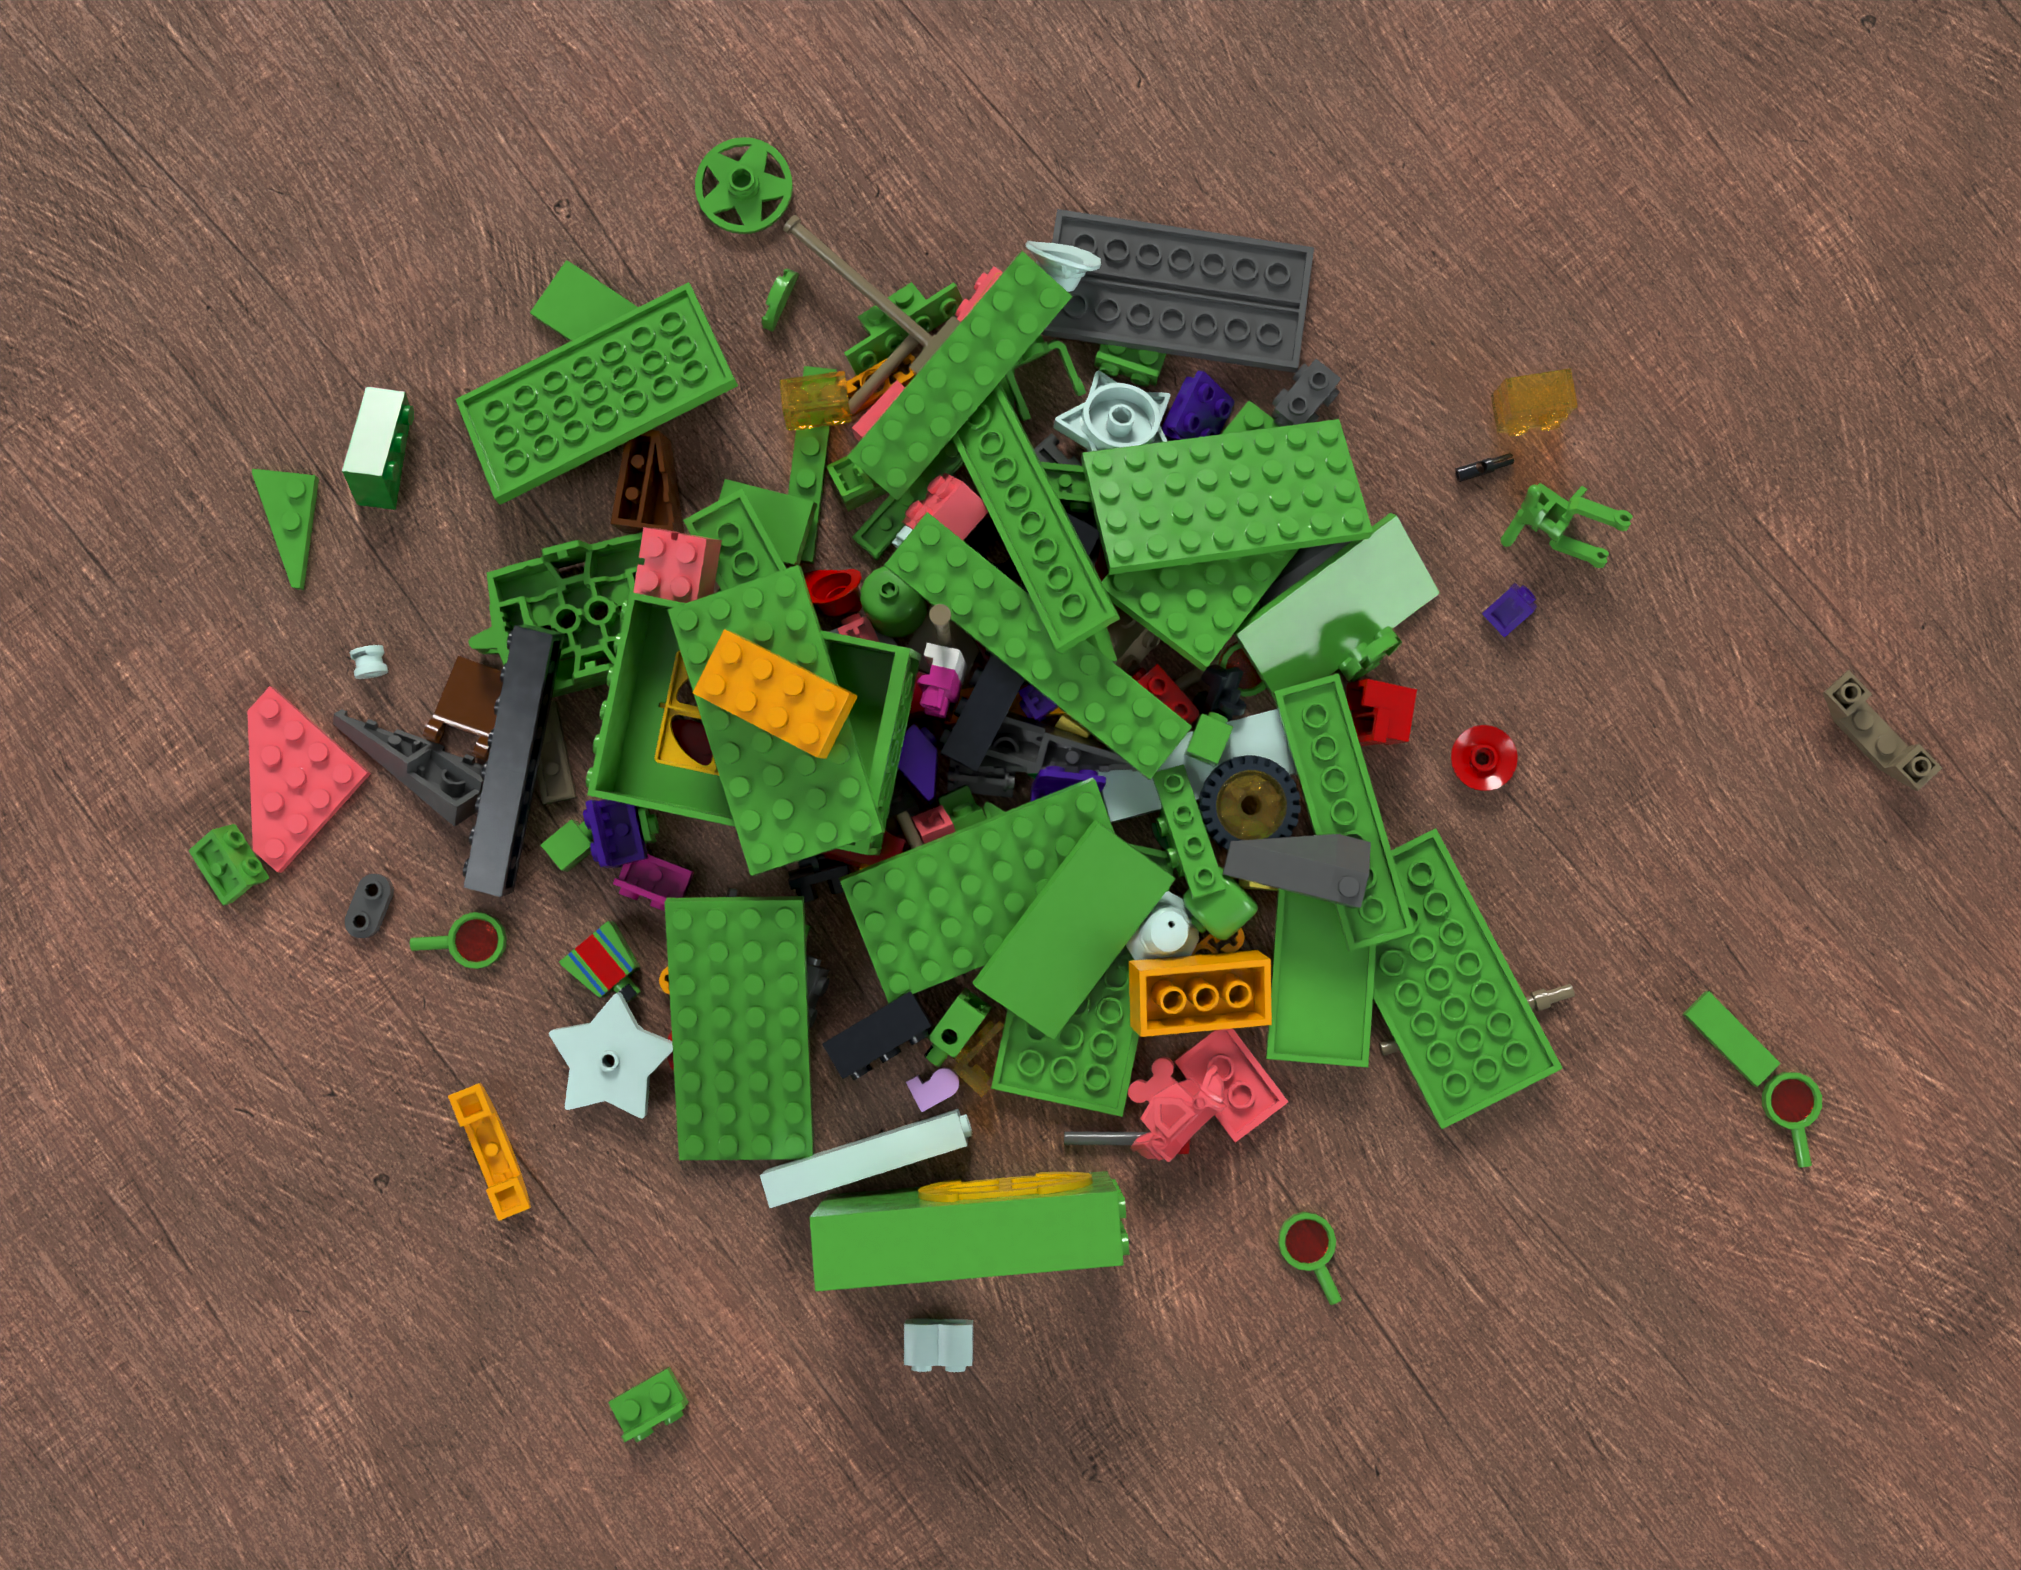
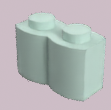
[904,1319,973,1372]

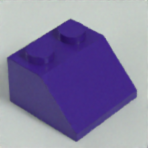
[898,724,939,806]

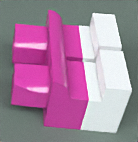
[917,643,967,718]

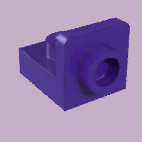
[1482,583,1537,638]
[1018,684,1059,722]

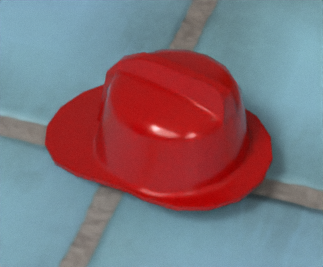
[804,569,862,617]

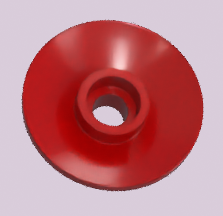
[1451,725,1518,791]

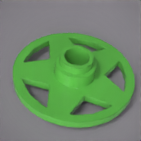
[695,137,793,234]

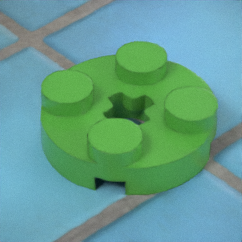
[1338,626,1402,682]

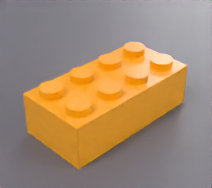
[692,629,858,759]
[1129,950,1272,1037]

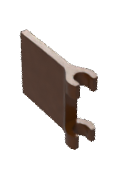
[422,656,503,761]

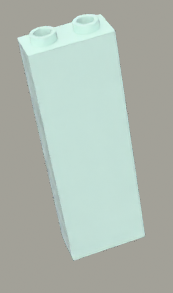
[1095,709,1296,823]
[760,1108,972,1208]

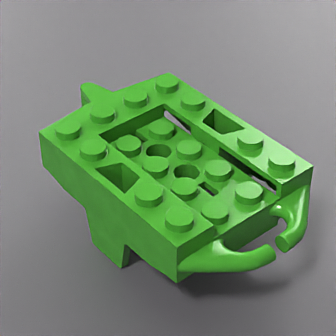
[468,532,645,698]

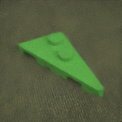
[252,469,319,590]

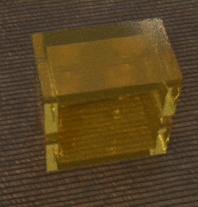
[1491,368,1578,436]

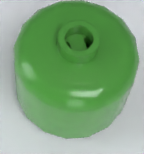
[860,566,927,637]
[1183,866,1258,941]

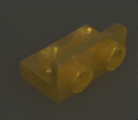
[779,371,852,431]

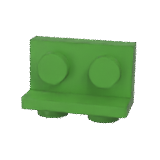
[1094,344,1166,387]
[188,824,269,906]
[608,1366,689,1443]

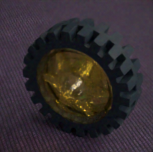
[1199,755,1301,850]

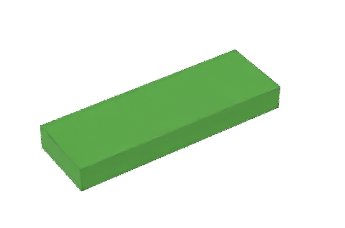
[1682,991,1781,1087]

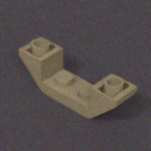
[1823,670,1942,791]

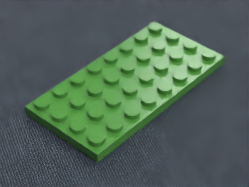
[455,282,738,505]
[1102,400,1299,672]
[1081,419,1373,575]
[668,565,885,876]
[839,777,1115,1003]
[1373,828,1563,1129]
[991,844,1174,1117]
[665,896,814,1160]

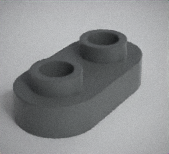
[345,874,394,938]

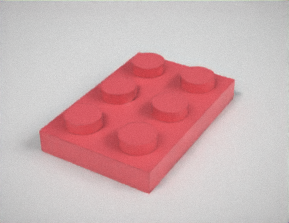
[1173,1029,1288,1143]

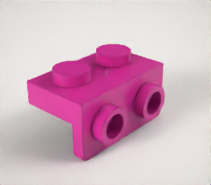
[613,854,694,911]

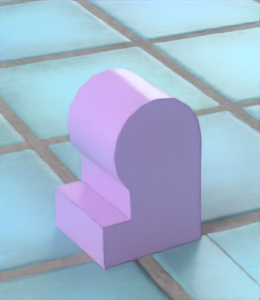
[906,1067,960,1112]

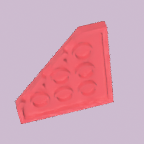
[247,686,371,873]

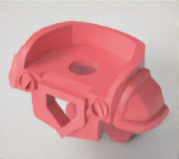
[1128,1057,1227,1162]

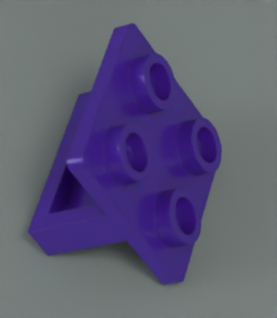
[1161,370,1235,441]
[583,799,648,868]

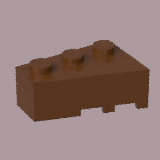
[610,430,684,534]

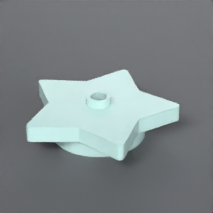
[1053,370,1171,452]
[549,992,673,1119]

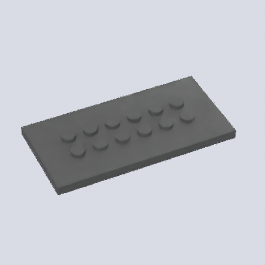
[1041,209,1314,373]

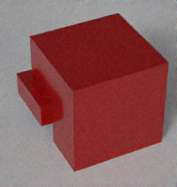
[1345,679,1417,747]

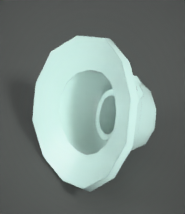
[1025,241,1101,292]
[1126,891,1199,960]

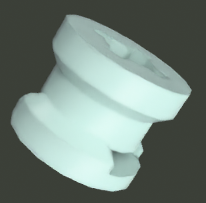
[350,645,388,679]

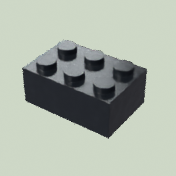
[822,991,933,1081]

